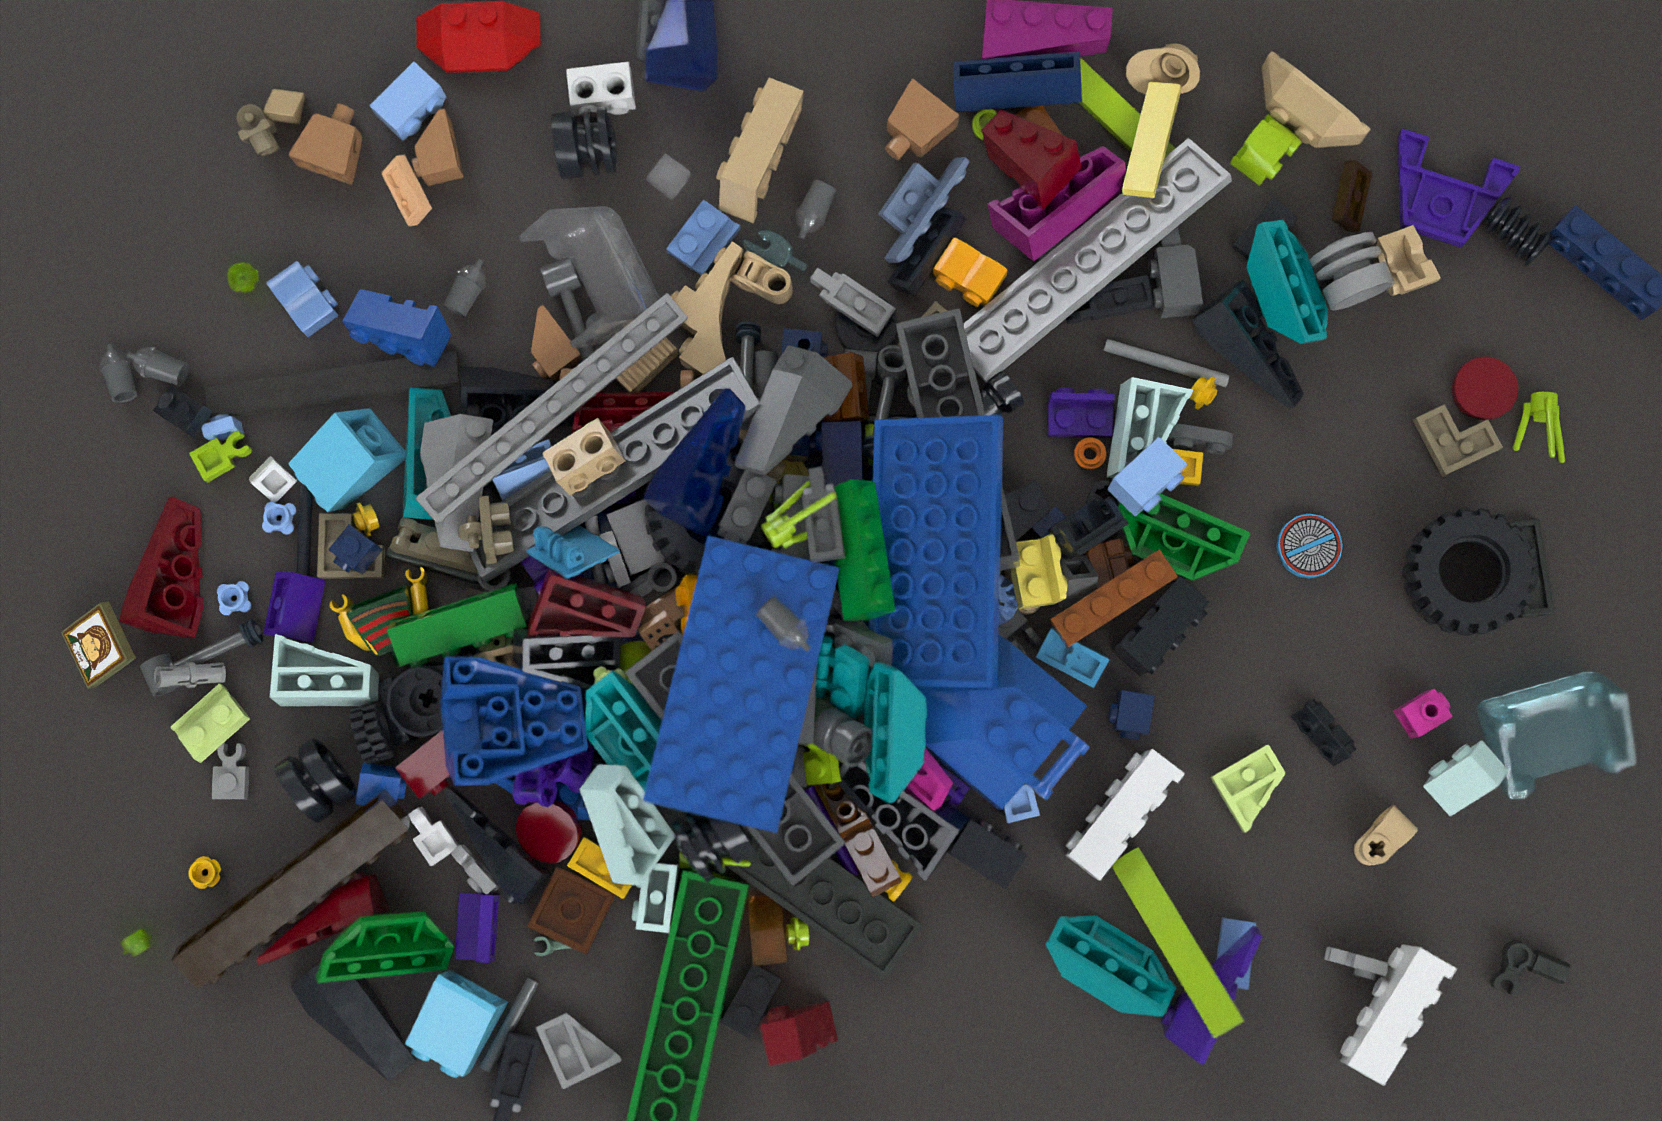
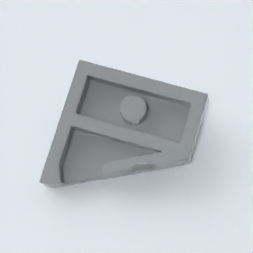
[536,1013,622,1089]

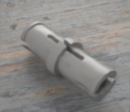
[154,662,226,688]

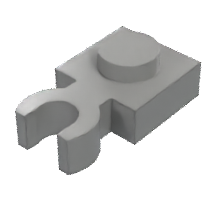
[600,531,630,587]
[212,744,249,800]
[450,844,500,895]
[1324,946,1389,980]

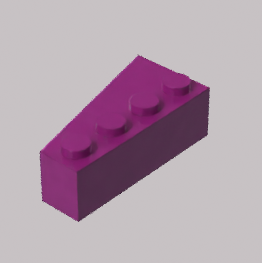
[981,0,1112,59]
[987,146,1126,261]

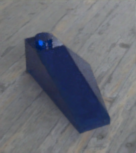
[645,0,718,91]
[643,388,746,537]

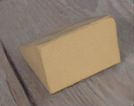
[264,89,305,124]

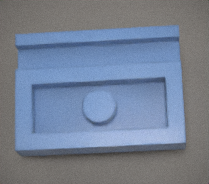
[666,200,741,276]

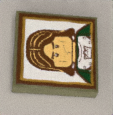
[61,601,136,689]

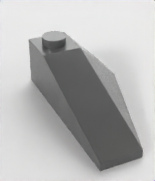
[735,345,853,475]

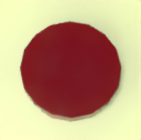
[1451,356,1519,421]
[516,800,582,863]

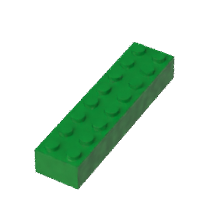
[627,870,750,1121]

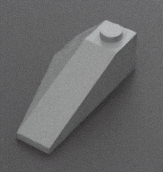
[420,414,493,552]

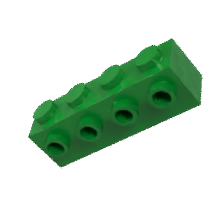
[834,479,895,621]
[387,583,529,667]

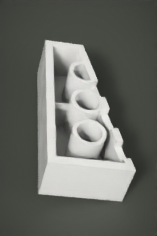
[1065,749,1185,880]
[1340,944,1457,1085]

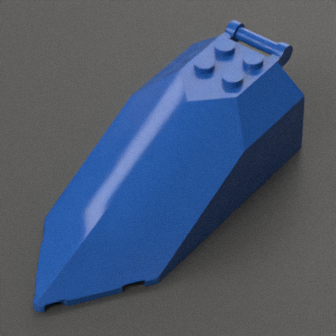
[835,614,1090,810]

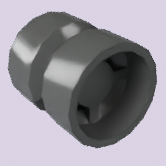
[813,707,873,767]

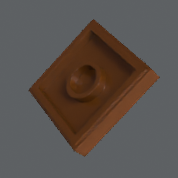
[527,866,616,955]

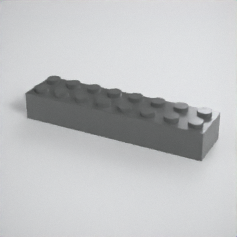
[896,308,1020,571]
[625,631,845,886]

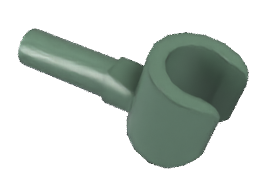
[534,936,570,956]

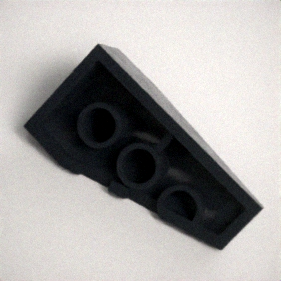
[459,366,575,436]

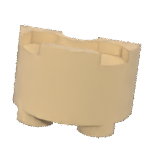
[1373,225,1441,296]

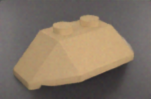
[1262,51,1370,148]

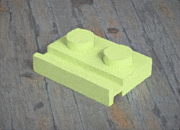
[171,683,250,763]

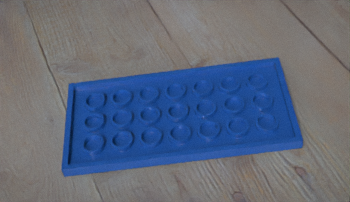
[867,415,1003,688]
[643,536,839,833]

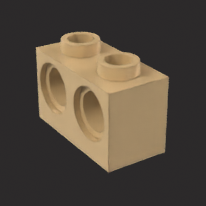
[542,418,625,496]

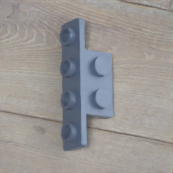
[878,157,970,263]

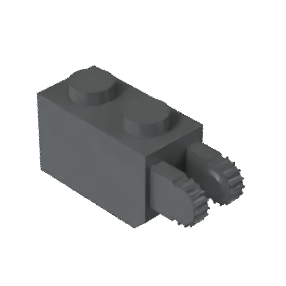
[1148,227,1203,318]

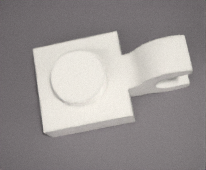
[408,807,459,866]

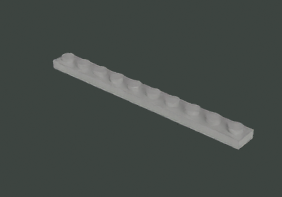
[416,293,688,525]

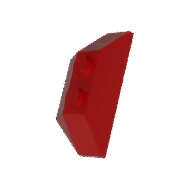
[416,1,541,73]

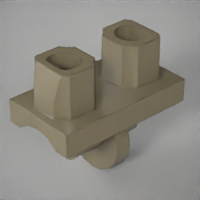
[237,104,280,157]
[458,496,514,564]

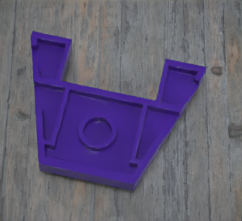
[1398,128,1520,248]

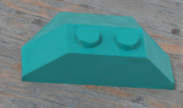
[1246,220,1328,344]
[864,662,927,803]
[585,670,662,792]
[1046,916,1176,1016]

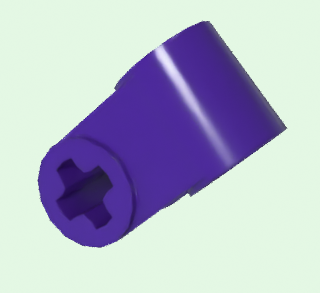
[546,737,595,793]
[513,764,557,807]

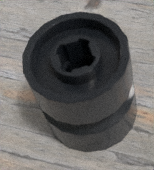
[978,371,1024,416]

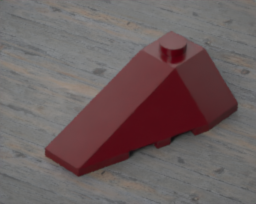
[118,496,204,638]
[256,871,390,965]

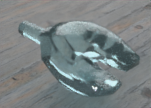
[742,230,809,272]

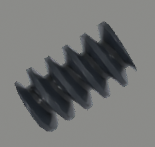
[1479,197,1551,267]

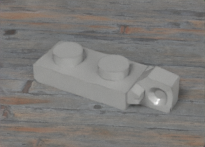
[810,268,895,337]

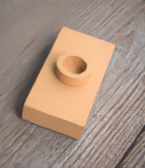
[382,155,432,226]

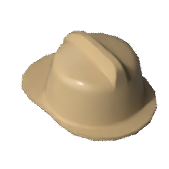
[1126,43,1200,94]

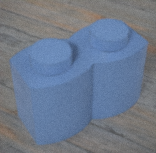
[266,261,339,337]

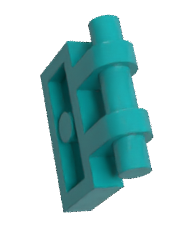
[815,636,870,718]

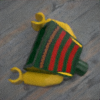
[329,567,429,667]

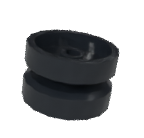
[274,738,357,823]

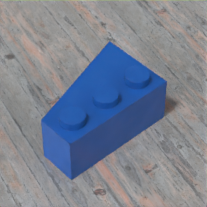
[343,289,452,367]

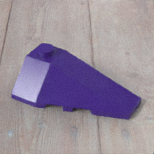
[1161,926,1262,1065]

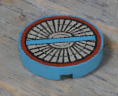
[1276,514,1343,579]

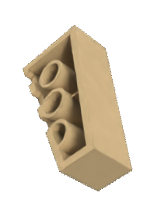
[717,78,804,223]

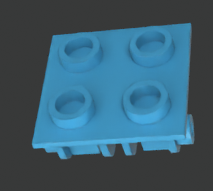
[526,525,620,579]

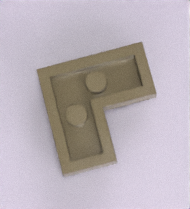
[1413,404,1503,477]
[317,514,385,579]

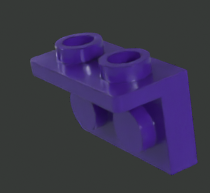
[1047,388,1115,438]

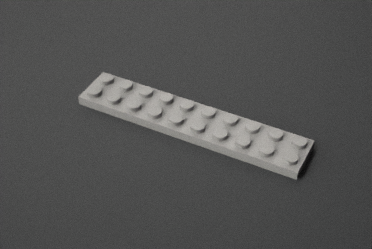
[963,138,1232,384]

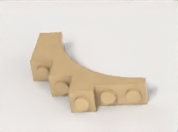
[671,241,748,444]

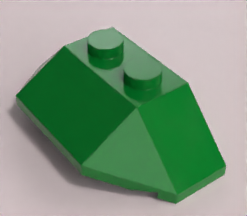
[1118,493,1250,581]
[316,911,454,983]

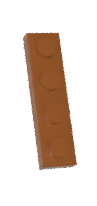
[1049,549,1178,648]

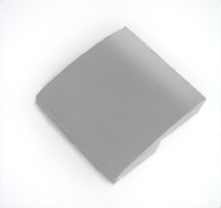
[607,498,688,575]

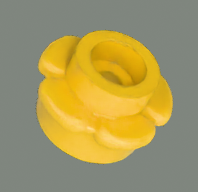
[189,856,221,889]

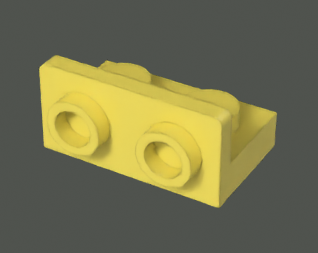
[1010,535,1067,609]

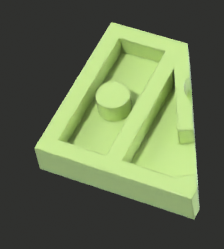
[1210,744,1285,832]

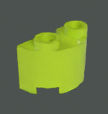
[1230,114,1302,186]

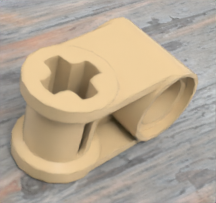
[730,251,793,304]
[1354,805,1418,866]

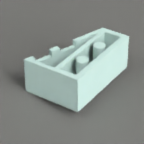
[1106,377,1193,479]
[270,634,379,706]
[580,765,675,886]

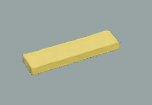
[1122,82,1181,198]

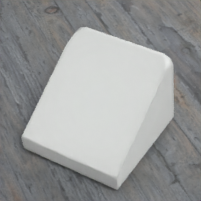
[249,456,297,503]

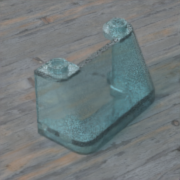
[1477,672,1636,800]

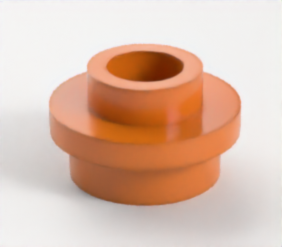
[1074,437,1106,470]

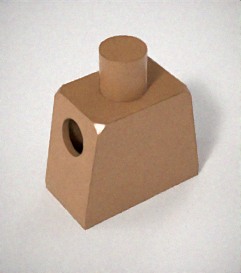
[885,79,959,160]
[289,104,362,185]

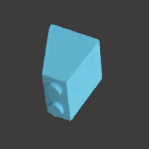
[288,408,406,512]
[405,970,508,1078]

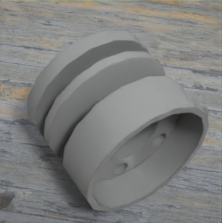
[1310,232,1395,311]

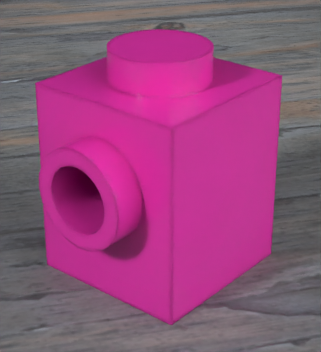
[1393,688,1453,739]

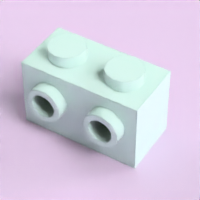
[1423,740,1509,816]
[632,862,680,933]

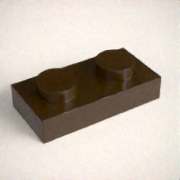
[1332,160,1372,232]

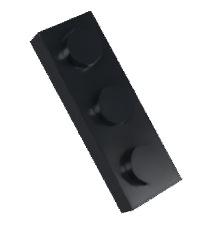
[888,207,966,296]

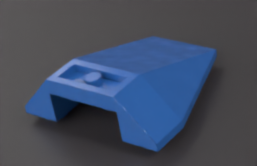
[441,657,588,785]

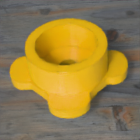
[1190,376,1218,410]
[352,502,379,537]

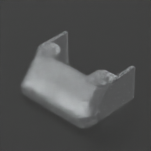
[519,206,660,348]

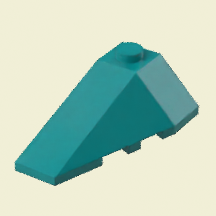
[403,387,451,520]

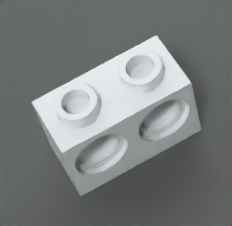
[566,62,636,118]

